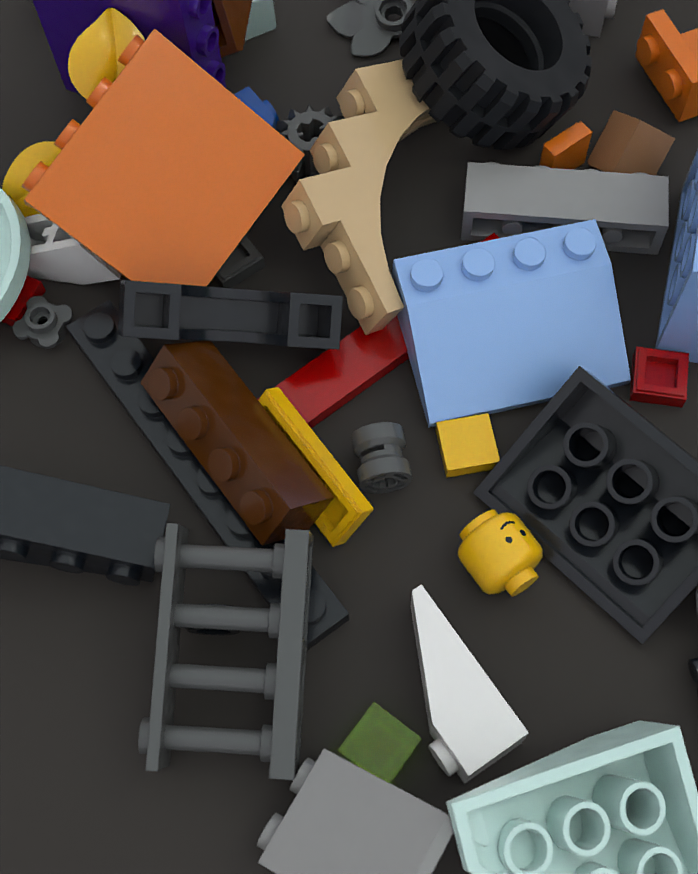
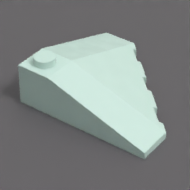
[446,720,698,874]

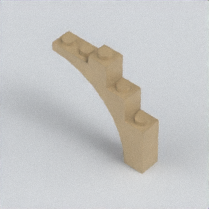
[281,59,436,335]

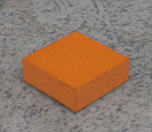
[540,121,592,170]

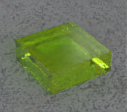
[338,702,422,784]

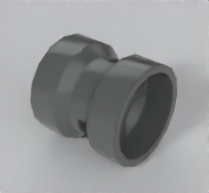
[351,422,413,494]

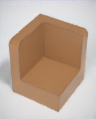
[588,110,675,175]

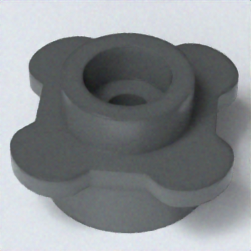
[13,296,73,349]

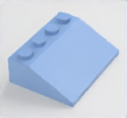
[655,149,698,363]
[391,219,631,427]

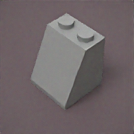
[257,749,454,874]

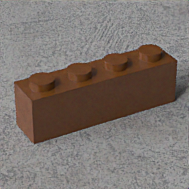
[141,340,334,546]

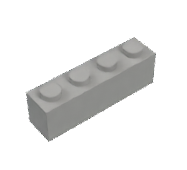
[461,162,669,255]

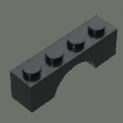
[118,280,343,350]

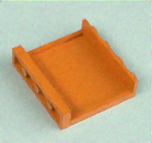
[22,28,305,287]

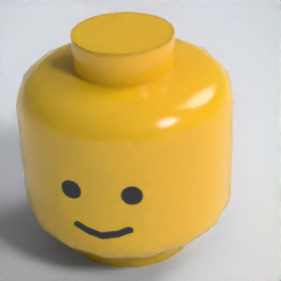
[458,509,542,597]

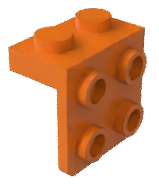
[635,9,698,122]

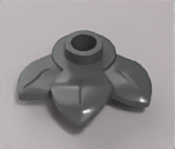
[327,0,413,58]

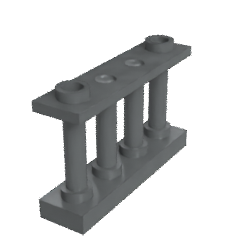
[138,523,314,780]

